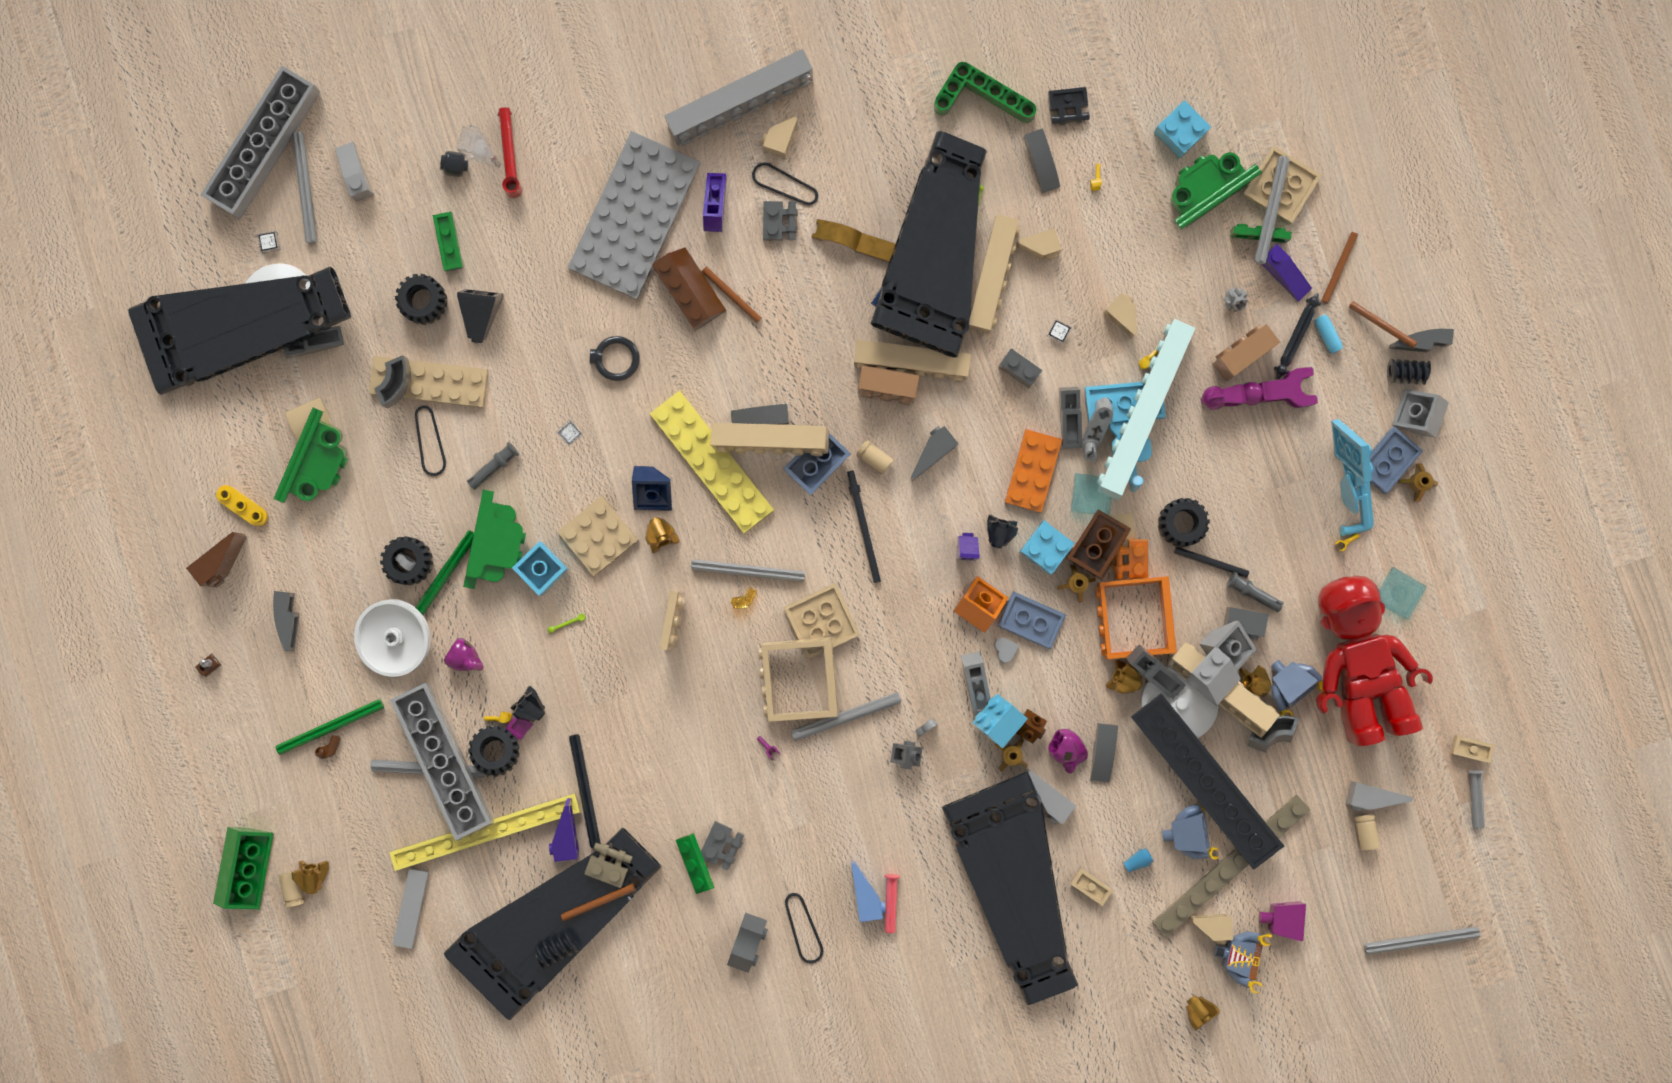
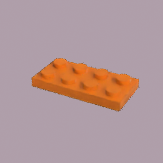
[1004,429,1062,513]

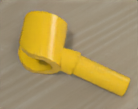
[1090,164,1102,191]
[1139,349,1159,370]
[1334,533,1360,551]
[484,711,512,723]

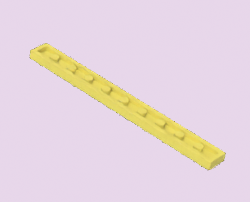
[389,793,581,871]

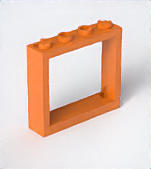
[1095,576,1177,659]

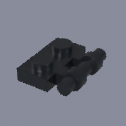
[1048,87,1090,125]

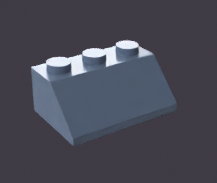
[783,433,851,495]

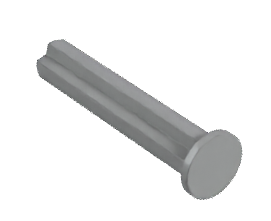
[1468,770,1485,829]

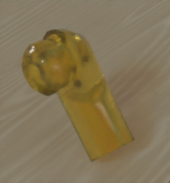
[731,587,757,609]

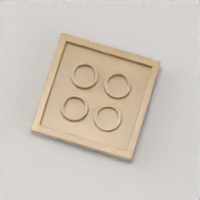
[1242,146,1322,225]
[558,496,639,576]
[784,583,860,659]
[659,591,685,650]

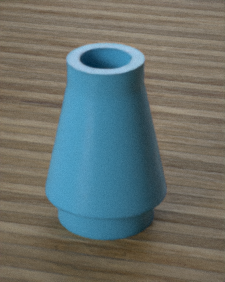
[1123,848,1154,873]

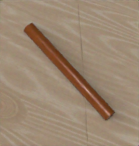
[1321,232,1358,304]
[702,266,762,323]
[1349,301,1418,349]
[561,883,636,921]

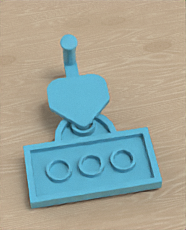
[1084,382,1166,492]
[1331,419,1374,537]

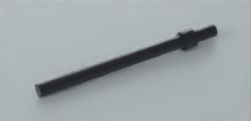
[847,470,881,583]

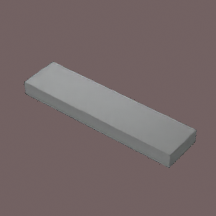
[393,868,429,949]

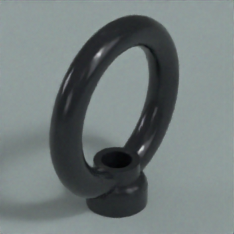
[589,336,640,381]

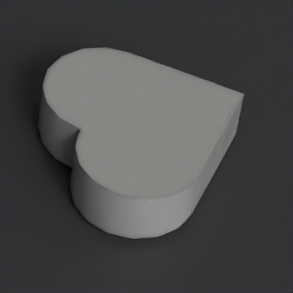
[395,552,416,571]
[995,638,1019,662]
[915,719,937,737]

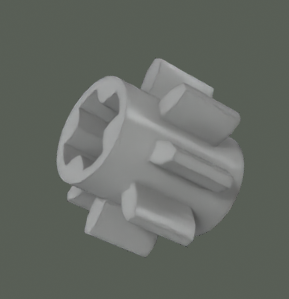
[1223,287,1249,312]

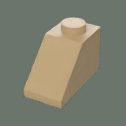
[761,117,798,158]
[1016,228,1062,260]
[1104,293,1137,338]
[1189,914,1233,944]

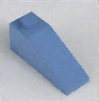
[851,861,886,922]

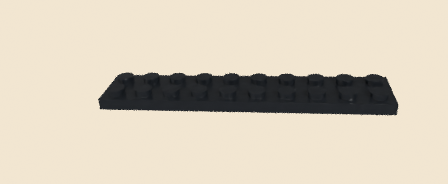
[1131,693,1285,870]

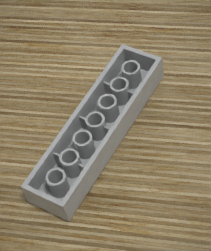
[664,49,813,146]
[201,66,320,219]
[390,683,495,841]

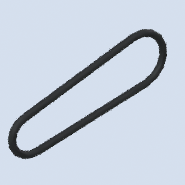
[752,162,818,205]
[415,406,446,476]
[785,893,824,963]

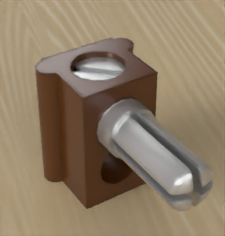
[195,653,221,677]

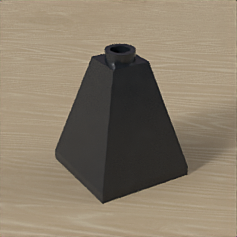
[457,289,503,343]

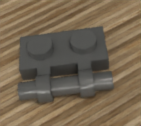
[763,201,798,241]
[701,821,744,870]

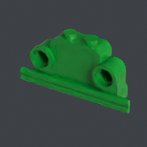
[1170,152,1262,230]
[273,407,349,503]
[463,489,526,589]

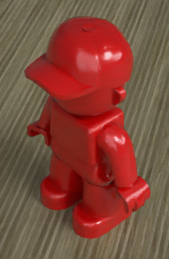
[1316,575,1433,746]

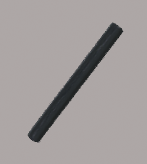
[569,734,601,848]

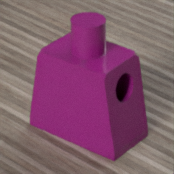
[1259,901,1306,941]

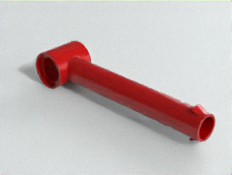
[497,107,522,198]

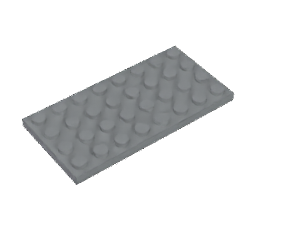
[568,131,701,300]

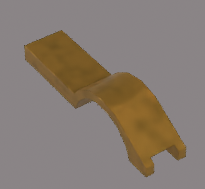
[811,219,895,263]

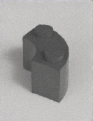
[375,355,411,409]
[1247,716,1299,753]
[727,913,768,973]

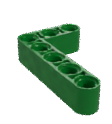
[934,62,1037,123]

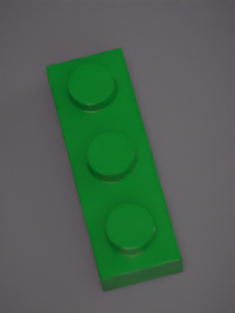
[432,211,464,272]
[1230,224,1292,243]
[676,833,715,894]

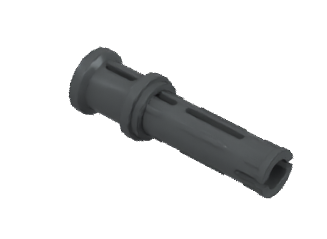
[467,442,520,490]
[1226,572,1284,613]

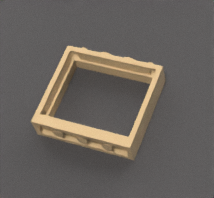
[759,637,838,722]

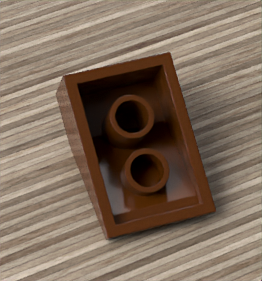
[1067,509,1131,581]
[186,532,247,588]

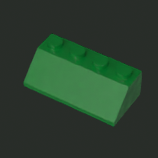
[213,827,274,910]

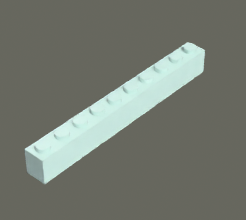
[1096,319,1195,501]

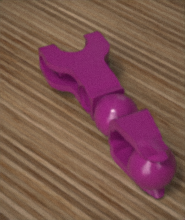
[1201,367,1318,410]

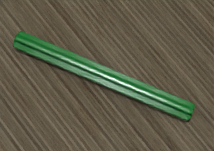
[415,530,474,615]
[275,699,384,755]

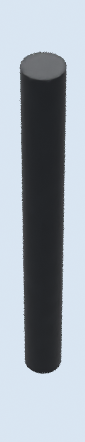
[1174,546,1249,578]

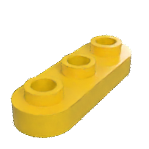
[216,485,269,526]

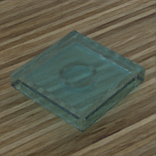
[1071,473,1111,515]
[1379,567,1427,620]

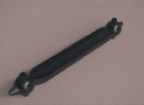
[1274,293,1321,380]

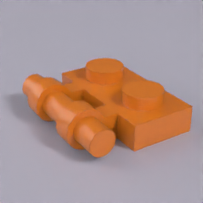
[1113,539,1148,579]

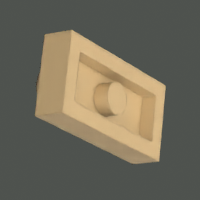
[1451,735,1495,764]
[1070,867,1113,906]

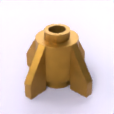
[1398,463,1438,502]
[645,517,680,553]
[1057,565,1096,603]
[1106,660,1142,694]
[1239,665,1271,697]
[994,738,1028,772]
[291,860,329,894]
[1186,995,1220,1031]

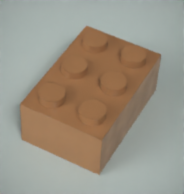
[1213,324,1281,381]
[858,366,919,405]

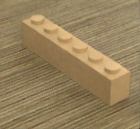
[969,214,1021,333]
[854,339,971,381]
[710,423,829,456]
[1168,642,1280,738]

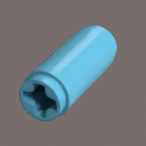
[1314,314,1343,354]

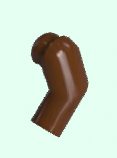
[315,735,341,759]

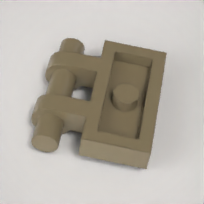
[584,843,632,888]

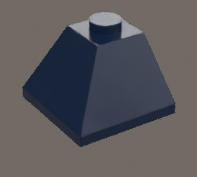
[632,466,672,511]

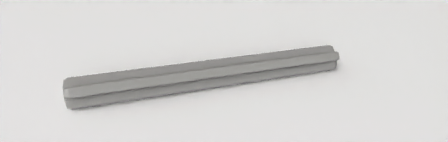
[292,132,317,244]
[1255,156,1290,264]
[691,560,805,582]
[791,693,901,741]
[370,760,485,778]
[1364,927,1480,954]

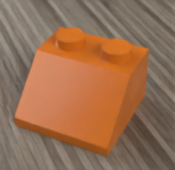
[953,576,1008,633]

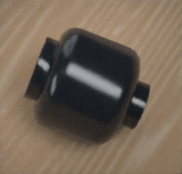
[440,151,468,177]

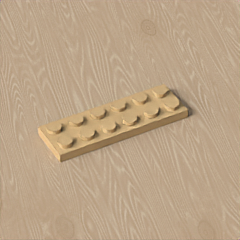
[369,356,489,408]

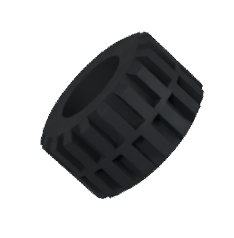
[395,274,447,325]
[1158,498,1210,547]
[380,536,433,585]
[468,725,520,777]

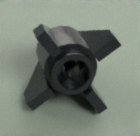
[987,515,1018,549]
[510,686,545,722]

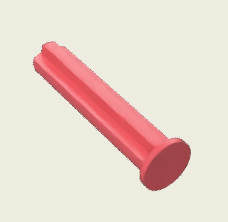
[884,874,900,933]

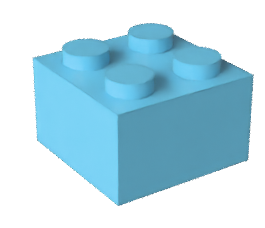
[1154,100,1211,159]
[1019,520,1075,575]
[512,541,570,596]
[972,694,1028,748]

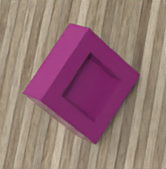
[506,716,534,740]

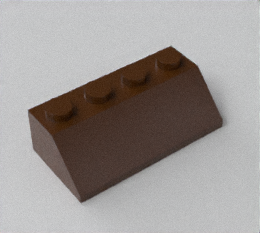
[652,247,727,331]

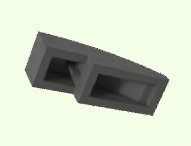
[1023,128,1060,193]
[284,326,344,358]
[1389,328,1454,353]
[1059,387,1082,449]
[731,404,789,425]
[273,591,300,651]
[1126,644,1186,699]
[1090,723,1118,782]

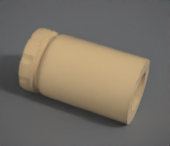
[856,440,893,474]
[1355,814,1380,850]
[279,870,305,908]

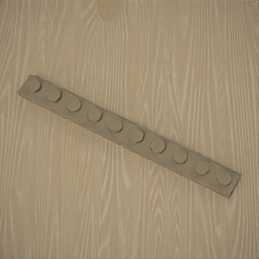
[1153,795,1310,938]

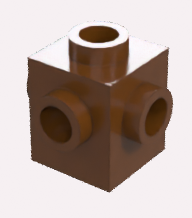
[1016,709,1047,744]

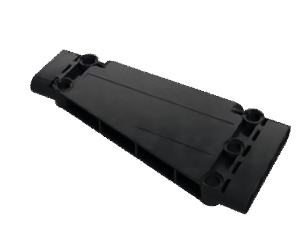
[870,131,987,358]
[128,266,351,395]
[941,772,1078,1005]
[444,827,662,1020]

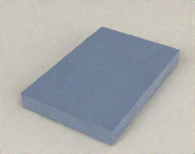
[1370,426,1423,494]
[998,591,1066,650]

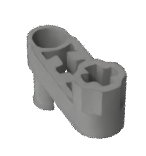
[1082,398,1113,461]

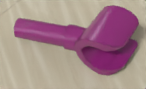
[757,736,780,761]

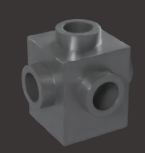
[890,741,923,769]

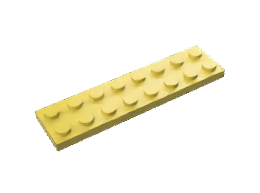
[650,390,774,534]

